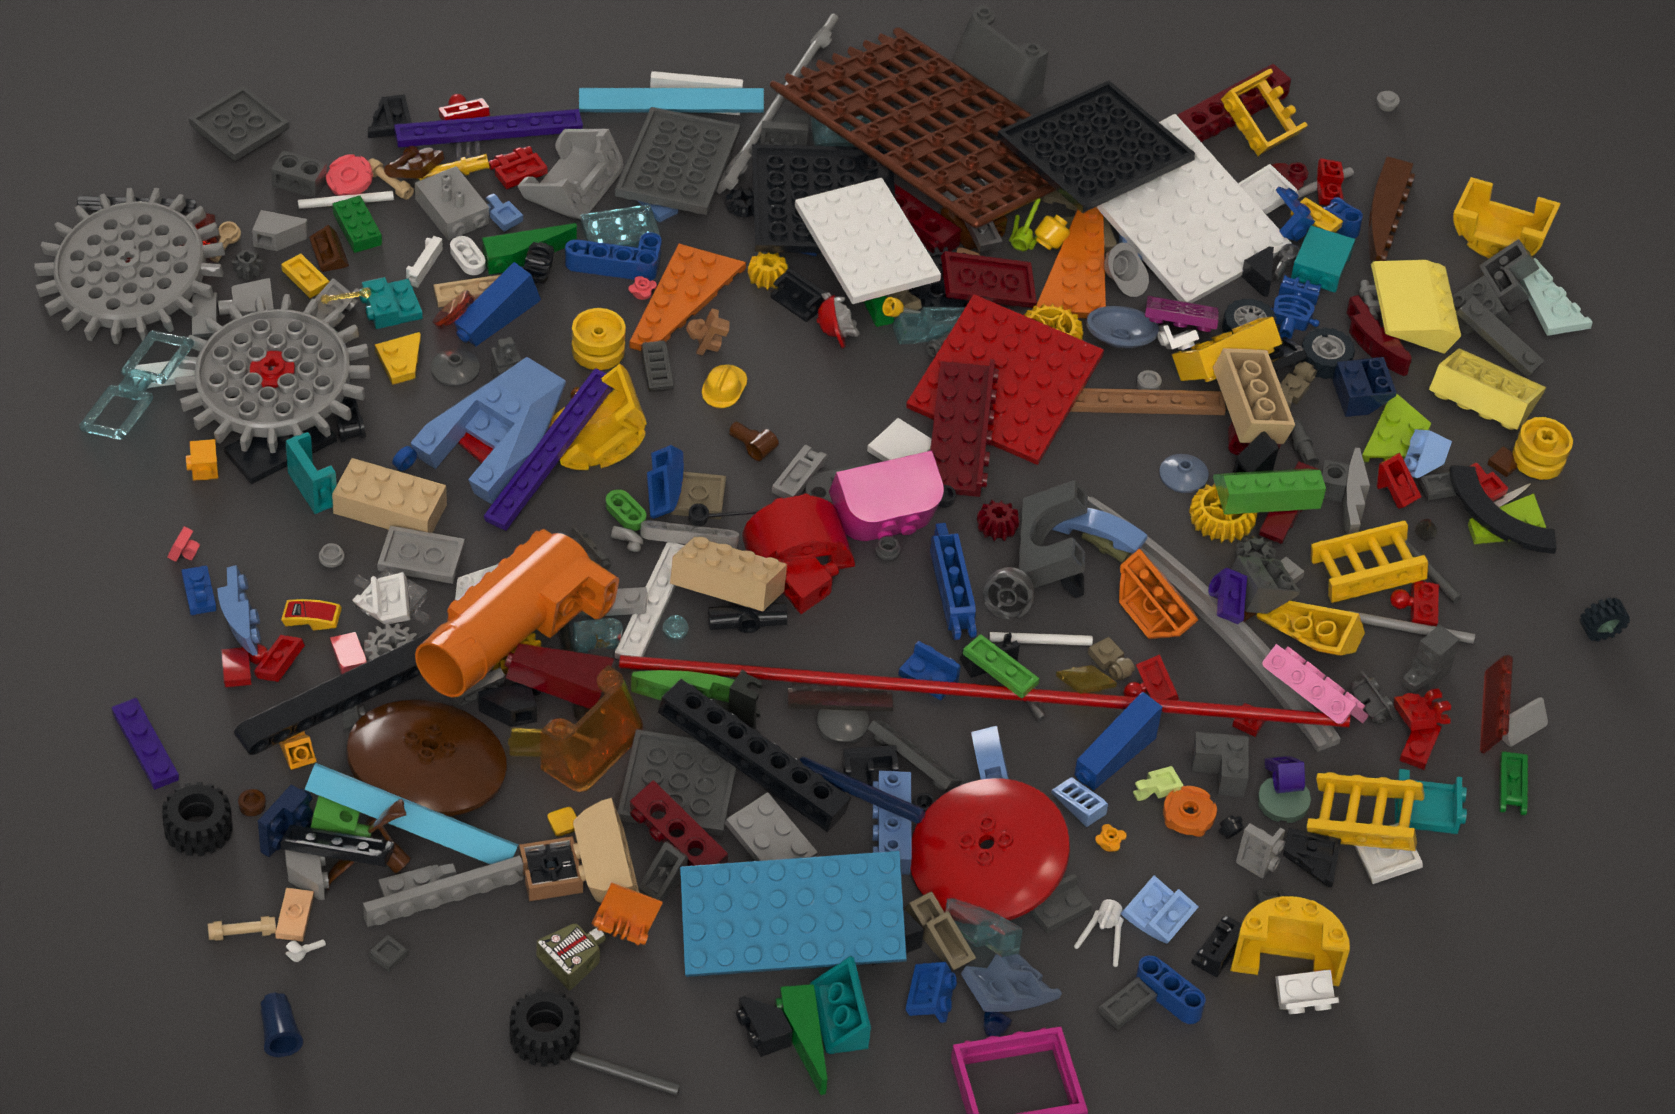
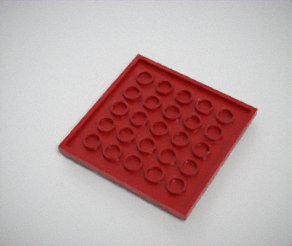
[907,294,1104,465]

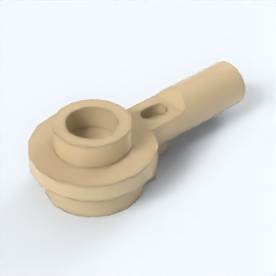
[210,221,241,263]

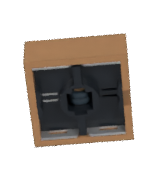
[519,836,583,901]

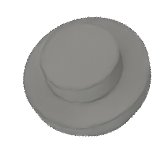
[1377,91,1400,112]
[319,543,345,568]

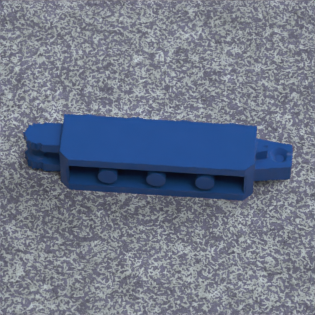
[930,523,977,640]

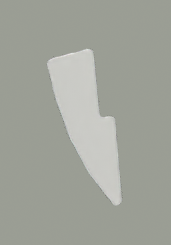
[1494,483,1531,507]

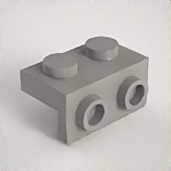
[315,278,360,327]

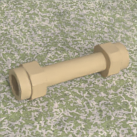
[368,158,414,200]
[208,916,276,941]

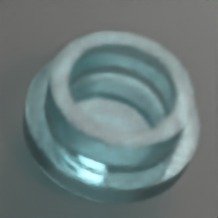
[663,615,689,640]

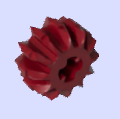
[977,500,1020,542]

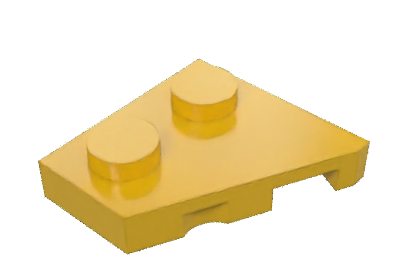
[375,332,421,385]

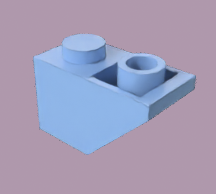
[1404,429,1452,478]

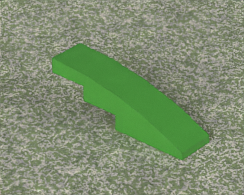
[631,670,735,703]

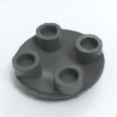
[817,699,869,744]

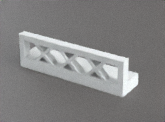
[650,71,743,115]

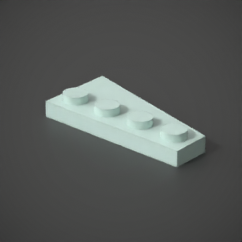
[1520,258,1593,336]

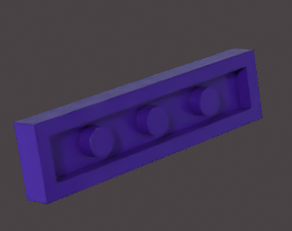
[112,698,179,790]

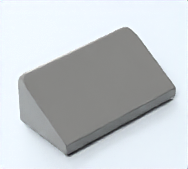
[1498,697,1548,747]

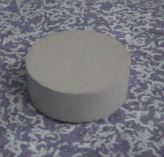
[1137,370,1162,390]

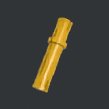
[419,154,490,180]

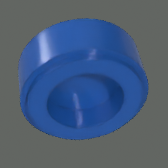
[392,446,417,471]

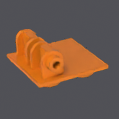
[592,882,663,946]

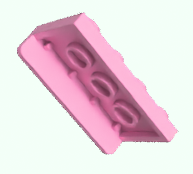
[1262,644,1369,724]

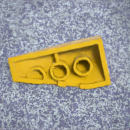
[1256,601,1365,656]

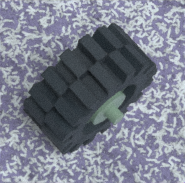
[1579,597,1630,642]

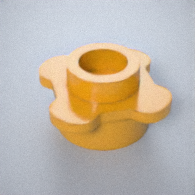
[1095,824,1126,852]

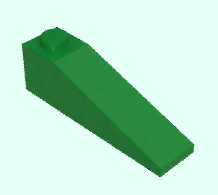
[482,223,577,275]
[775,984,828,1095]

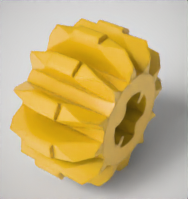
[748,252,788,291]

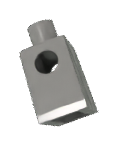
[218,278,274,316]

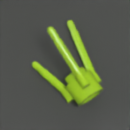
[1009,198,1040,251]

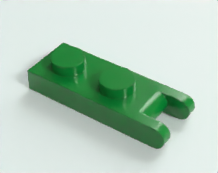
[1499,751,1528,815]

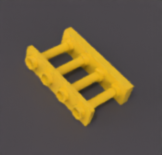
[1311,521,1428,603]
[1307,772,1425,851]

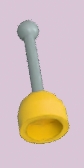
[882,297,932,320]

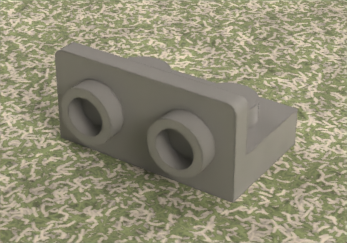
[1235,823,1285,879]

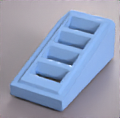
[1051,777,1108,827]

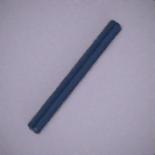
[799,757,925,823]

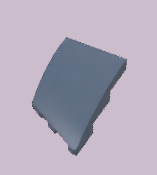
[961,952,1062,1012]

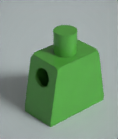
[311,796,371,838]

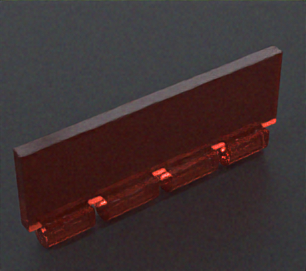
[1480,655,1513,754]

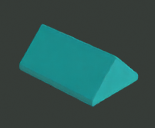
[810,956,871,1054]

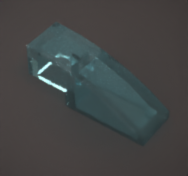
[893,307,966,344]
[945,898,1023,957]

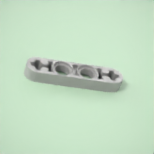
[640,520,739,548]

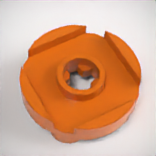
[1163,786,1217,837]

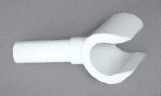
[285,939,326,962]

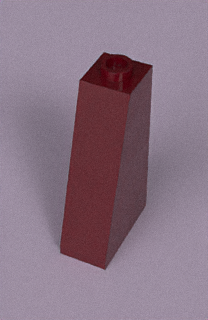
[504,643,614,711]

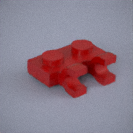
[1394,688,1451,731]

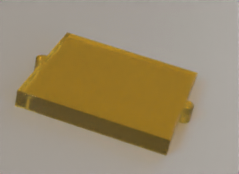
[1056,665,1117,694]
[508,728,560,757]

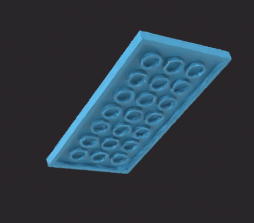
[680,851,907,977]

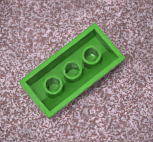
[1213,468,1326,514]

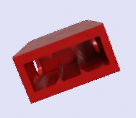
[783,557,839,614]

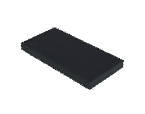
[224,426,337,484]

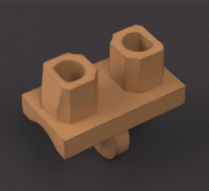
[686,308,730,356]

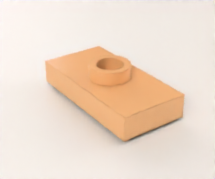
[275,888,314,942]

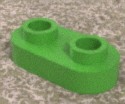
[606,490,646,531]

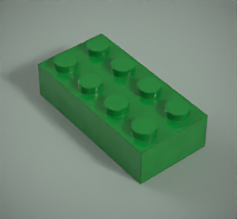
[332,195,382,253]

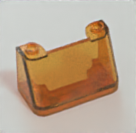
[541,665,643,792]

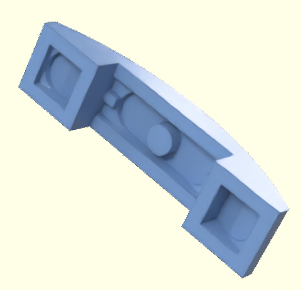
[1052,508,1147,554]

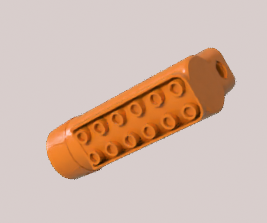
[415,529,619,697]

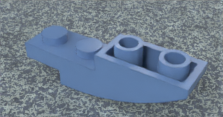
[217,565,261,655]
[971,726,1009,779]

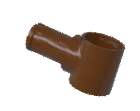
[729,421,779,461]

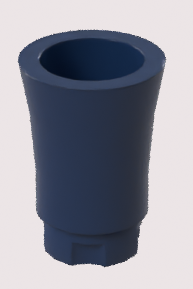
[260,992,303,1057]

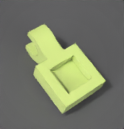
[1133,766,1184,801]

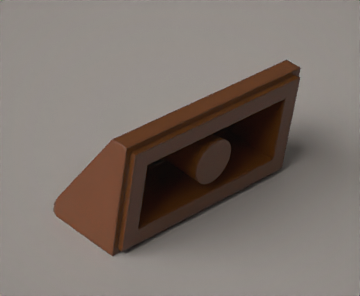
[309,225,349,272]

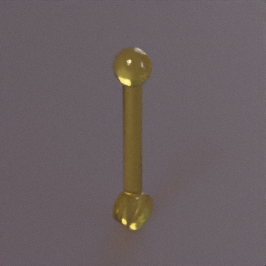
[321,287,371,304]

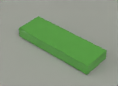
[963,634,1040,699]

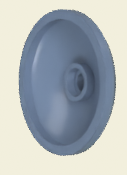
[1086,306,1159,349]

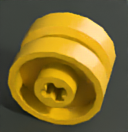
[572,308,626,370]
[1512,417,1573,480]

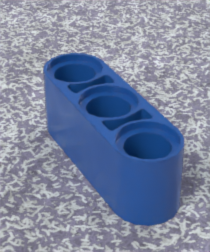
[1136,955,1206,1024]

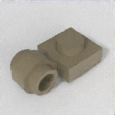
[1280,362,1317,405]
[1088,637,1135,680]

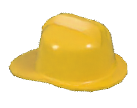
[702,365,747,408]

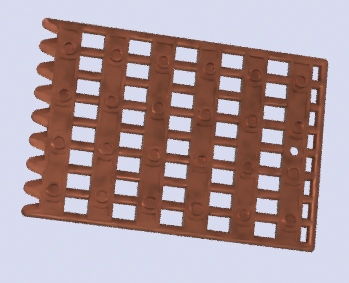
[769,27,1056,228]

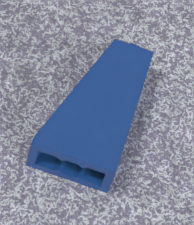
[454,262,541,347]
[1074,692,1163,790]

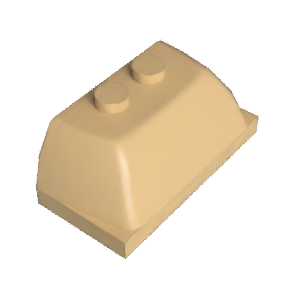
[573,798,640,903]

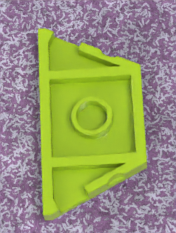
[1362,394,1431,462]

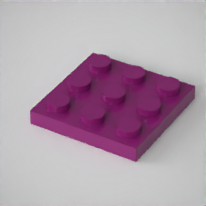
[1145,296,1218,332]

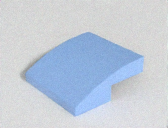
[1121,875,1199,944]

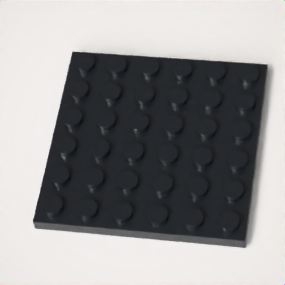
[998,80,1195,213]
[751,144,896,253]

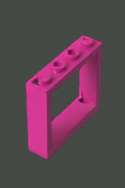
[951,1027,1088,1114]

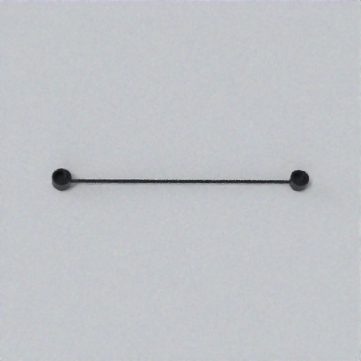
[688,485,956,526]

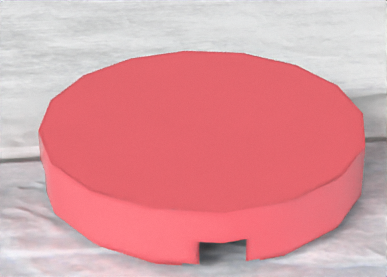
[326,154,373,196]

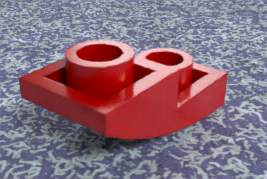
[1317,158,1344,206]

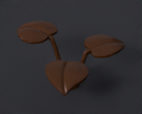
[326,799,411,891]

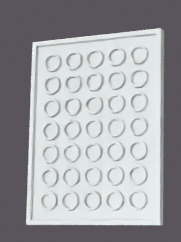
[1096,114,1292,303]

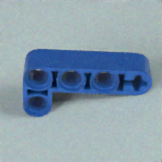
[565,232,661,281]

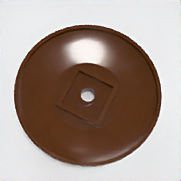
[346,700,507,816]

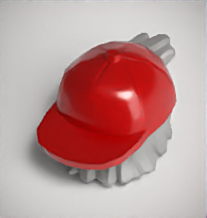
[817,292,860,349]

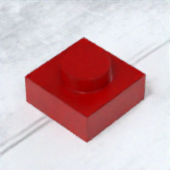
[1232,702,1265,737]

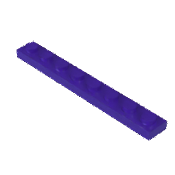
[394,109,583,147]
[484,368,613,531]

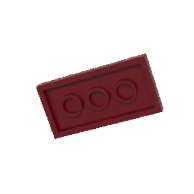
[941,251,1037,308]

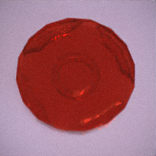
[432,290,475,330]

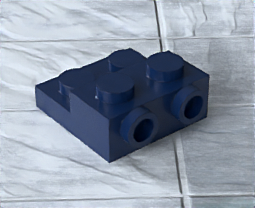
[258,784,314,857]

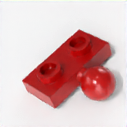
[438,94,490,120]
[1390,581,1439,627]
[248,635,305,682]
[1123,655,1179,700]

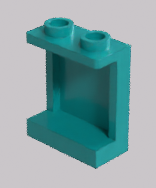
[1291,225,1355,292]
[286,432,337,514]
[1394,769,1467,834]

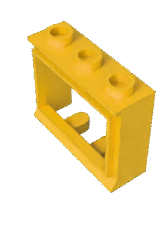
[1221,68,1308,156]

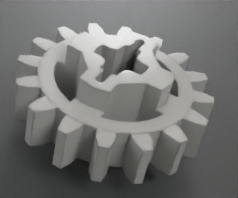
[364,623,417,662]

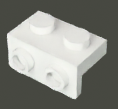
[1157,324,1199,350]

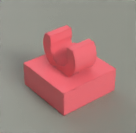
[167,526,200,562]

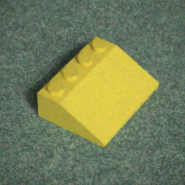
[1371,260,1461,354]
[1429,348,1546,430]

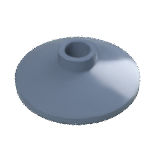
[1159,454,1209,493]

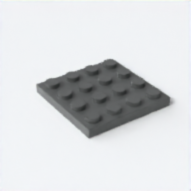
[617,729,737,837]

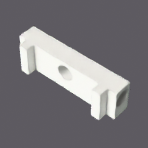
[406,236,443,288]

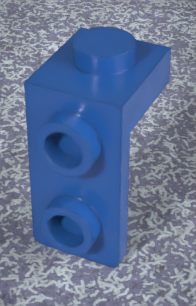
[1276,186,1315,242]

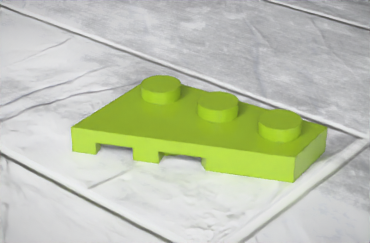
[1468,494,1546,544]

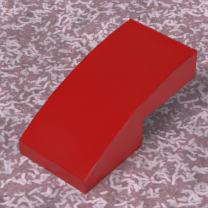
[221,647,251,687]

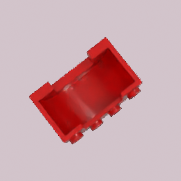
[742,494,855,569]

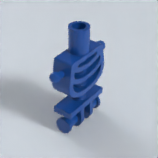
[1271,275,1321,339]

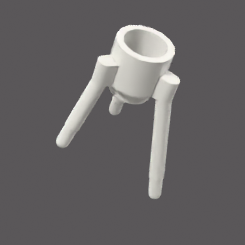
[1074,899,1124,967]

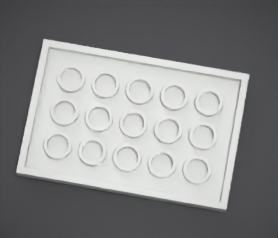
[795,178,941,304]

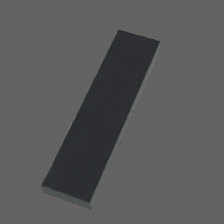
[280,825,394,867]

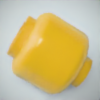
[1035,214,1070,251]

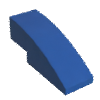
[647,445,684,519]

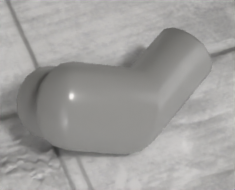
[611,526,643,552]

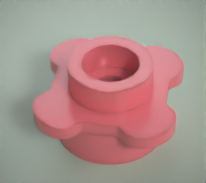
[629,276,657,300]

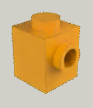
[186,439,218,480]

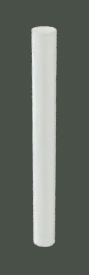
[298,191,394,209]
[989,632,1093,646]

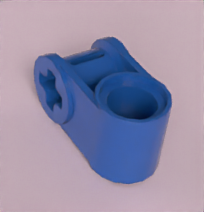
[1322,197,1363,239]

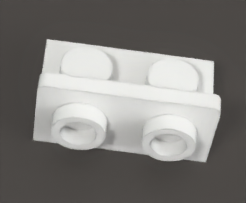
[1275,970,1339,1014]

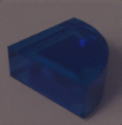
[983,1012,1012,1037]

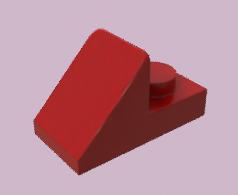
[1377,453,1422,509]

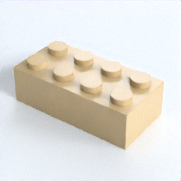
[1213,348,1295,444]
[332,458,447,533]
[670,537,787,611]

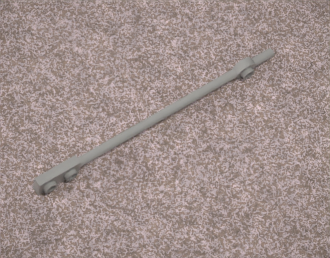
[717,14,838,194]

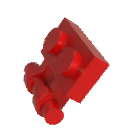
[488,146,548,189]

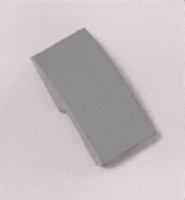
[192,292,219,338]

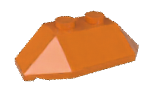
[1119,548,1199,639]

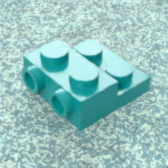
[359,277,423,329]

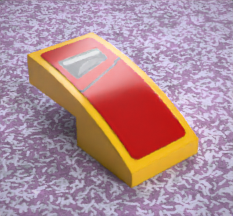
[281,599,342,630]

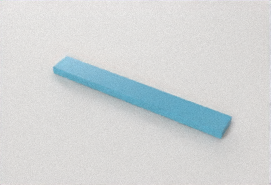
[579,88,764,113]
[304,763,518,864]

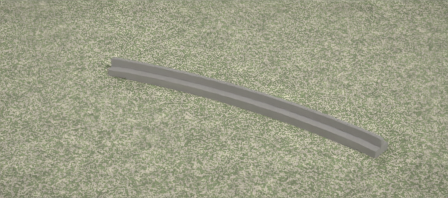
[1087,496,1341,752]

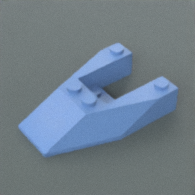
[411,357,566,505]

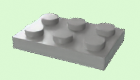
[377,526,465,584]
[725,792,818,861]

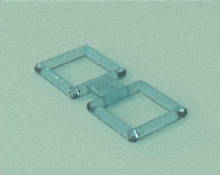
[79,330,194,440]

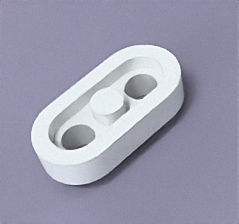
[450,236,486,275]

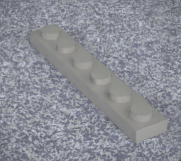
[363,856,523,927]

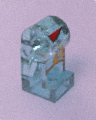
[573,618,623,654]

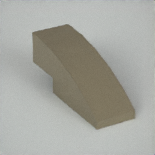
[905,891,976,972]

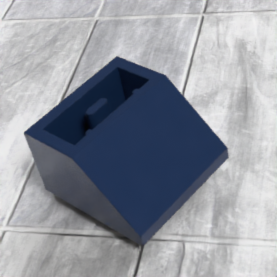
[1333,357,1397,417]

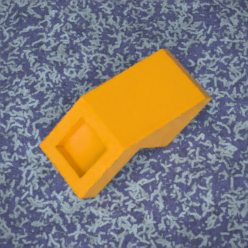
[279,731,317,770]

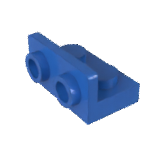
[898,641,960,700]
[905,962,957,1023]

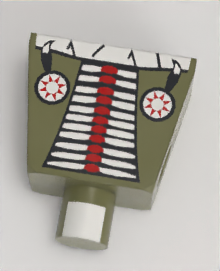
[537,924,606,991]

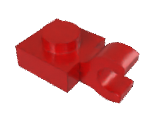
[1470,463,1508,501]

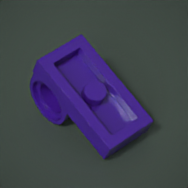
[1208,567,1247,624]
[1264,756,1305,794]

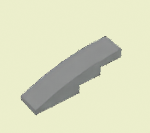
[1343,448,1370,535]

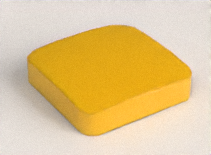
[547,807,577,837]

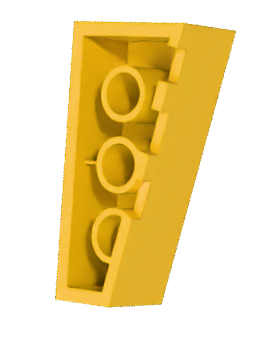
[1172,317,1282,382]

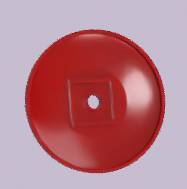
[910,778,1070,924]

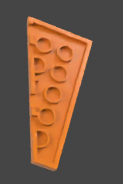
[1036,207,1106,319]
[629,244,746,351]

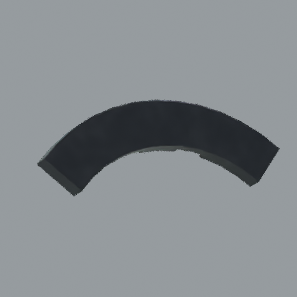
[1449,465,1557,554]

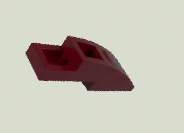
[1346,295,1412,376]

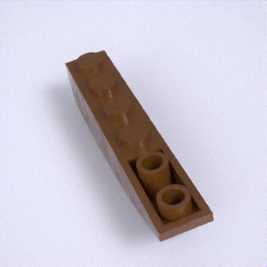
[1368,156,1415,264]

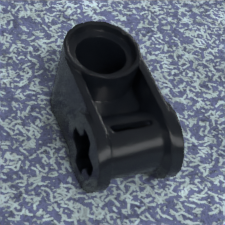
[335,396,366,442]

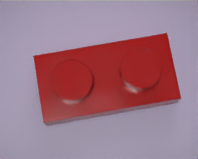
[1399,724,1442,770]

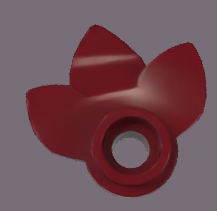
[1271,162,1309,190]

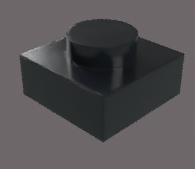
[1061,573,1084,598]

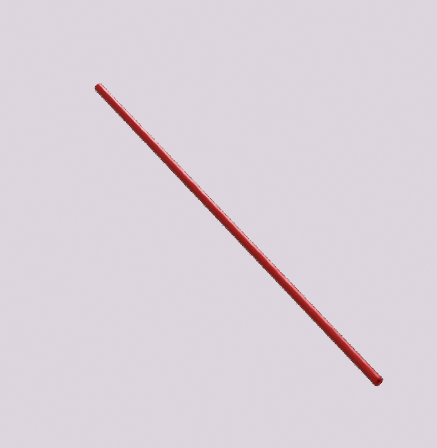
[619,655,1350,728]

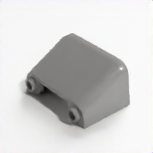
[518,129,623,219]

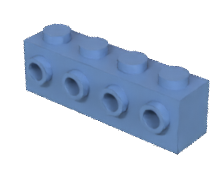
[872,771,912,875]

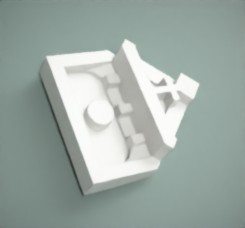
[352,572,410,624]

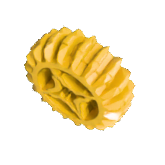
[1025,303,1083,340]
[1189,483,1257,544]

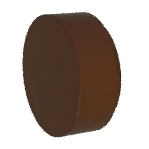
[238,789,266,816]

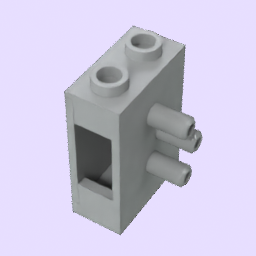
[415,166,489,241]

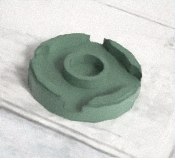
[1258,777,1311,823]

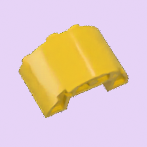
[1453,177,1561,259]
[549,364,647,470]
[1231,896,1350,986]

